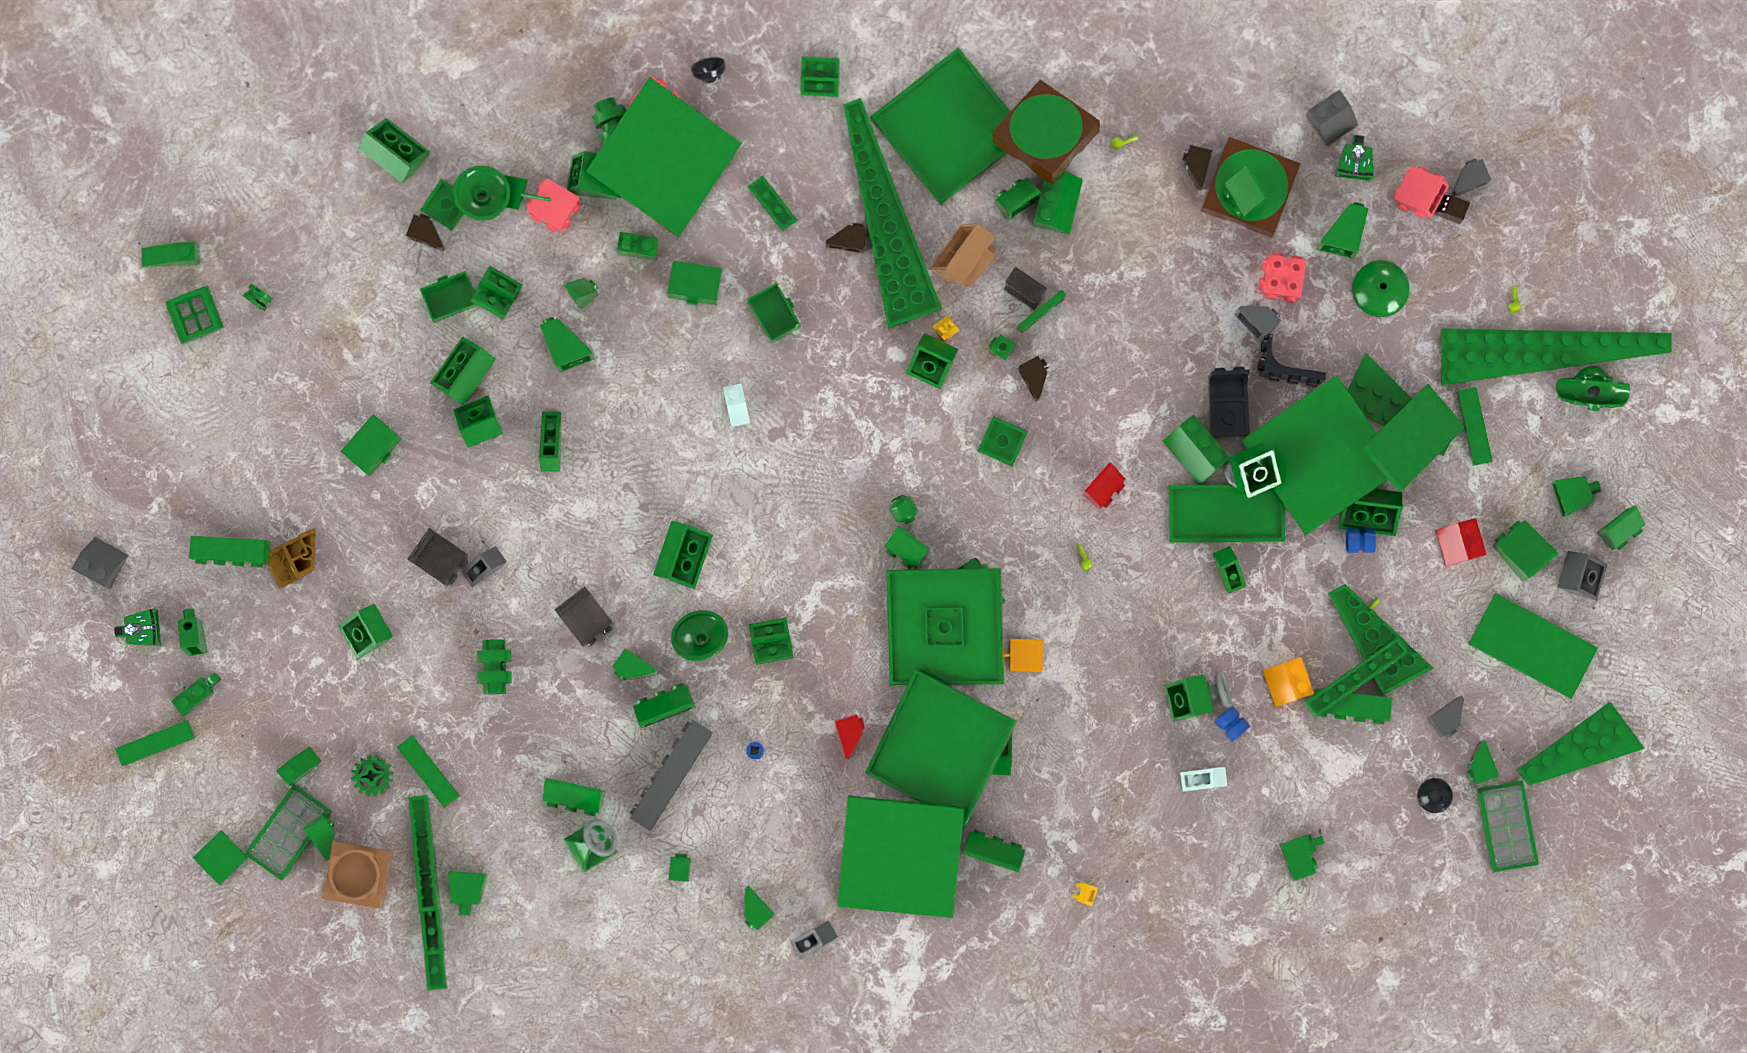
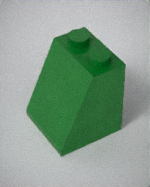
[567,151,621,200]
[1316,202,1369,259]
[540,317,595,373]
[1493,520,1559,581]

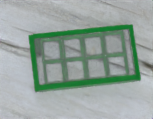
[1477,781,1539,873]
[244,784,332,881]

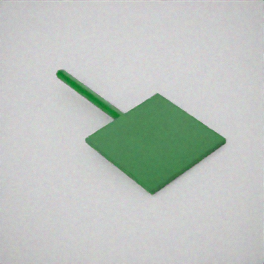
[504,175,551,210]

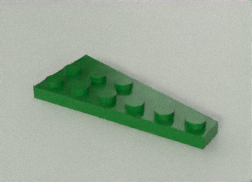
[1347,353,1450,456]
[1328,584,1434,695]
[1517,702,1645,786]

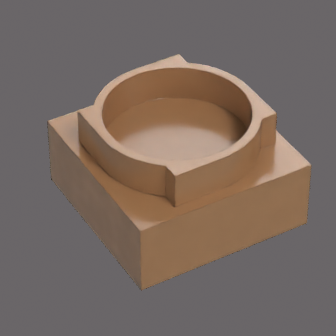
[929,224,996,288]
[322,841,393,909]

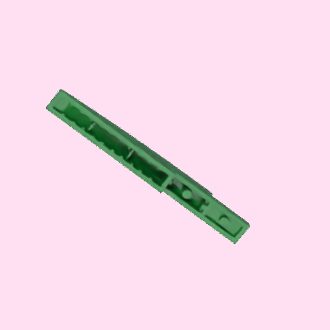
[408,795,448,991]

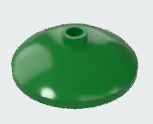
[453,165,510,221]
[1352,260,1410,317]
[671,610,729,661]

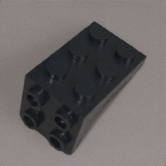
[1257,334,1326,388]
[1208,367,1250,437]

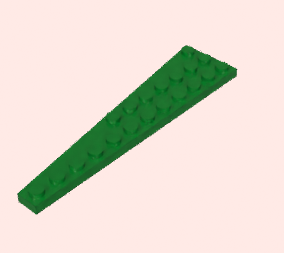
[843,98,942,329]
[1441,328,1672,386]

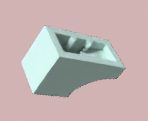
[723,383,750,427]
[1180,767,1228,792]

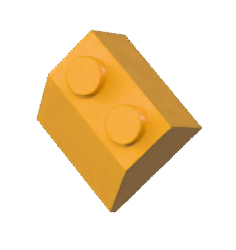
[1263,657,1314,707]

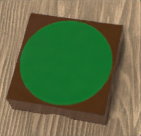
[992,79,1100,185]
[1201,137,1301,238]

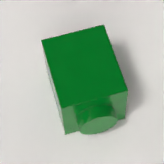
[668,853,691,882]

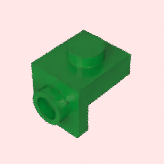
[988,334,1015,360]

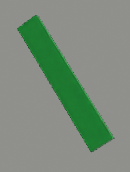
[1304,637,1409,718]

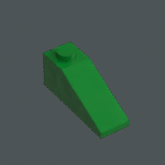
[142,242,200,267]
[564,277,599,309]
[539,412,562,472]

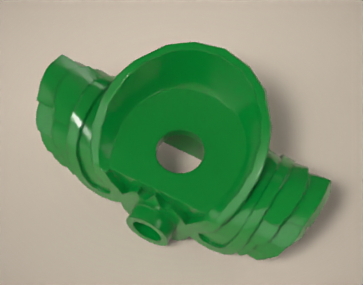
[1556,366,1630,411]

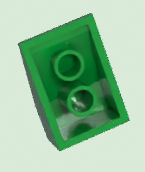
[1222,164,1268,219]

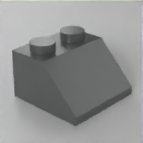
[1306,90,1359,146]
[1234,306,1281,342]
[71,537,129,589]
[1558,551,1608,601]

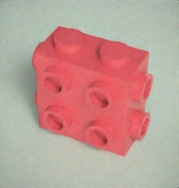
[1393,166,1449,219]
[527,178,582,233]
[1258,252,1307,303]

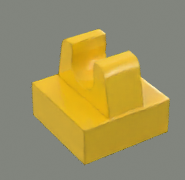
[933,315,959,342]
[1073,883,1098,906]

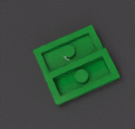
[800,57,840,97]
[470,266,522,320]
[749,618,794,665]

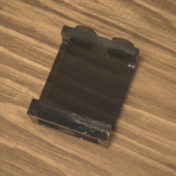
[1003,267,1047,311]
[407,528,469,586]
[554,586,614,647]

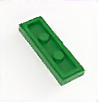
[748,175,797,232]
[1017,290,1066,334]

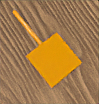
[1004,639,1043,672]

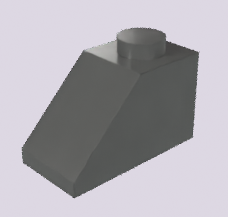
[1452,158,1491,197]
[462,546,507,587]
[1427,696,1464,738]
[791,920,838,958]

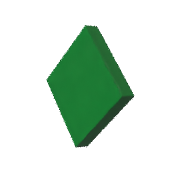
[420,179,464,231]
[977,416,1028,467]
[193,830,248,885]

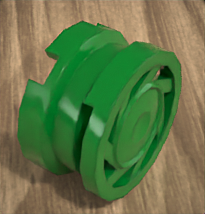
[242,284,273,311]

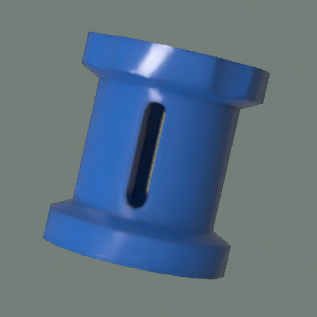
[746,742,764,759]

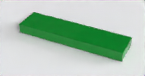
[1457,387,1493,466]
[115,720,195,766]
[397,735,460,808]

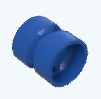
[1346,528,1376,553]
[1214,706,1250,742]

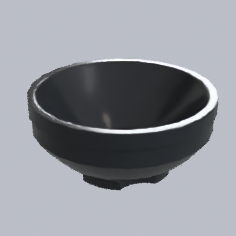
[691,57,726,83]
[1417,778,1453,813]

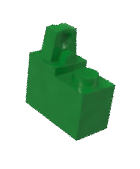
[617,232,659,260]
[1279,834,1325,881]

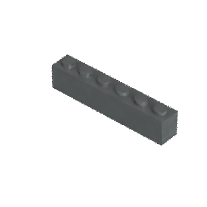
[630,720,713,831]

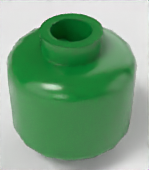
[890,494,918,524]

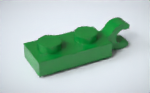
[171,673,222,716]

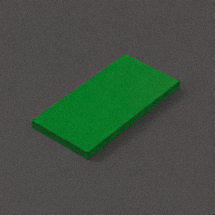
[1362,384,1465,492]
[1168,485,1285,543]
[1468,593,1598,699]

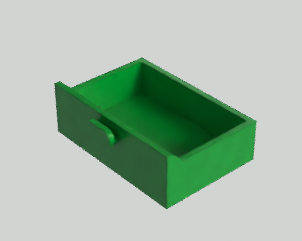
[667,261,722,306]
[420,271,478,323]
[747,282,801,344]
[340,414,402,476]

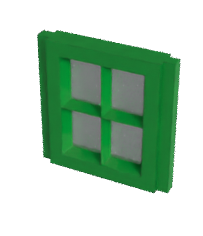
[165,285,224,344]

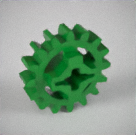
[351,755,394,797]

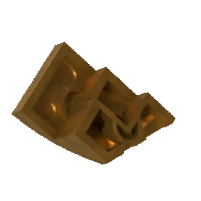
[268,528,316,589]

